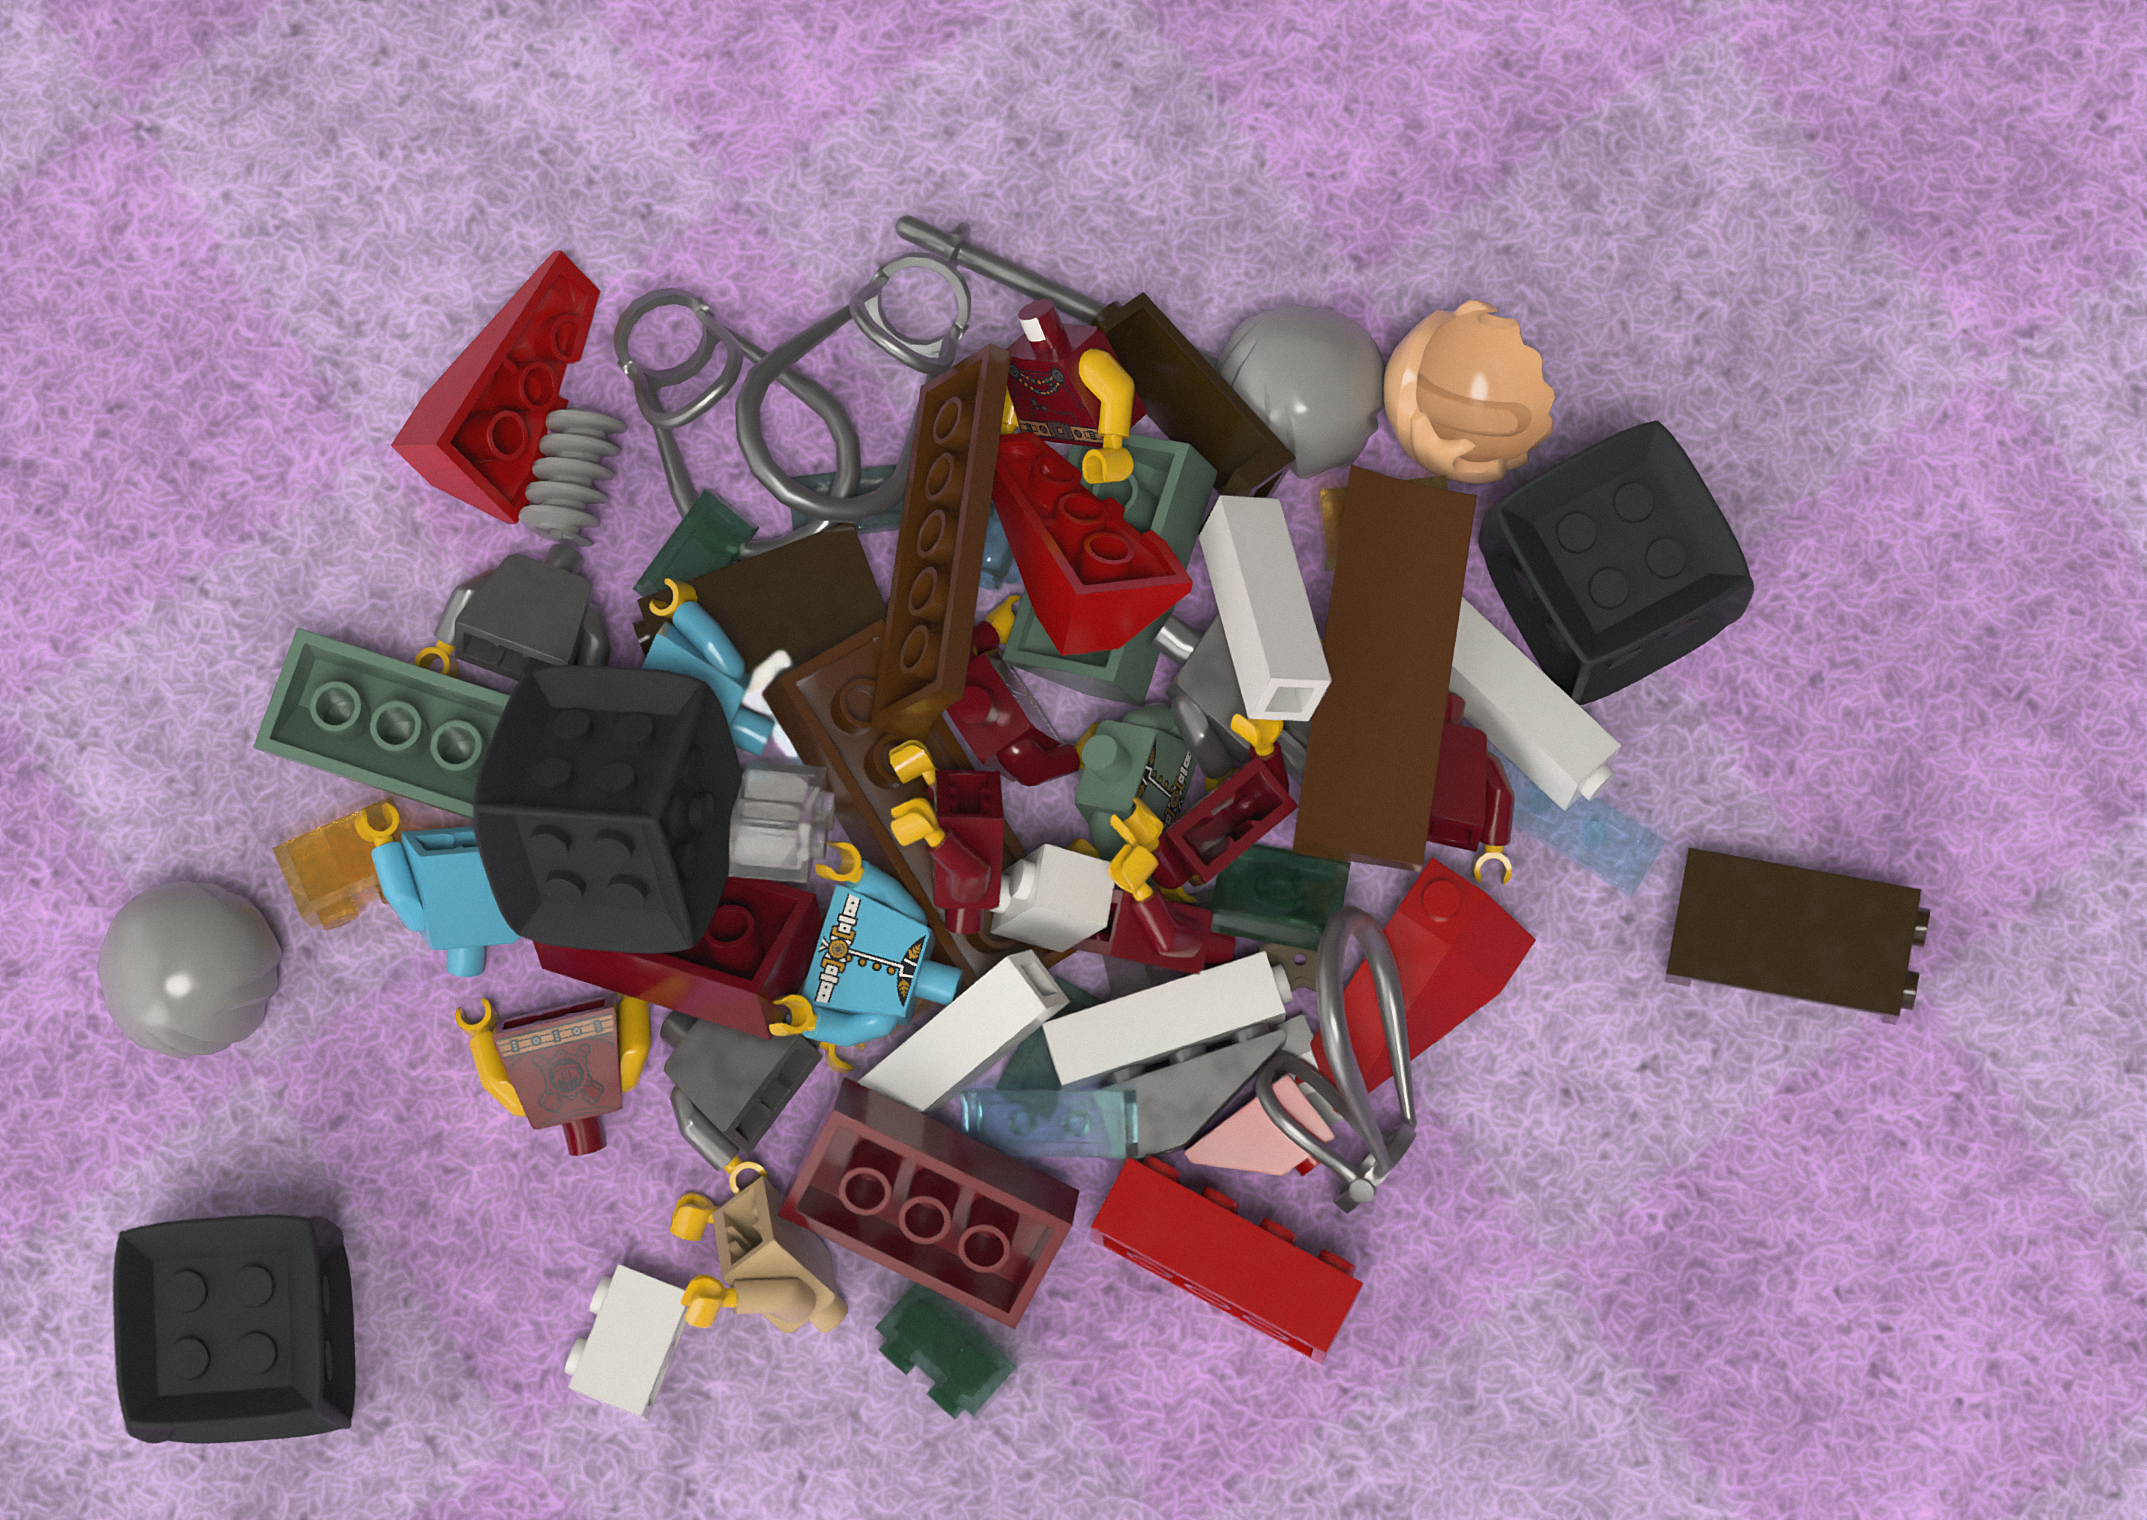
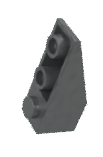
[1097,1023,1287,1168]

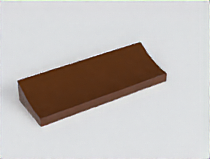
[870,343,1012,745]
[1292,464,1477,872]
[761,619,1078,998]

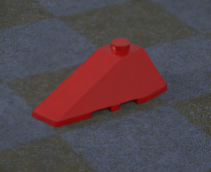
[391,250,600,524]
[991,432,1193,656]
[1310,857,1536,1115]

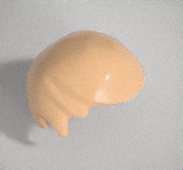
[1383,300,1556,484]

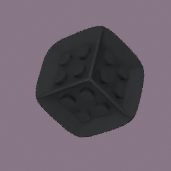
[1478,420,1754,706]
[473,665,744,954]
[113,1214,356,1444]

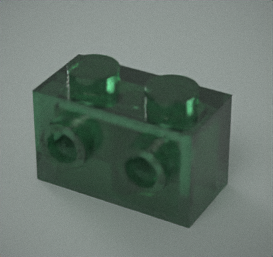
[875,1282,1019,1422]

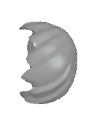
[1215,305,1386,479]
[98,881,283,1059]

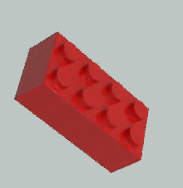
[1091,1155,1363,1365]

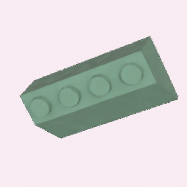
[1002,434,1218,706]
[253,628,510,820]

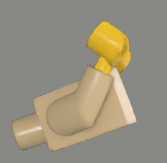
[670,1176,848,1333]

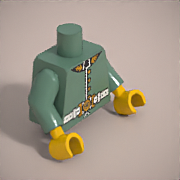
[1075,703,1197,904]

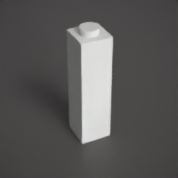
[1199,495,1332,721]
[1448,597,1622,811]
[857,950,1070,1118]
[1042,951,1293,1094]

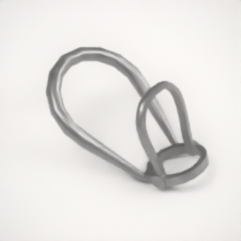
[735,252,971,523]
[614,288,861,562]
[1255,906,1417,1213]

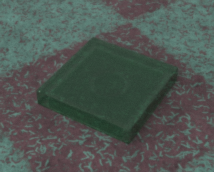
[1209,843,1351,952]

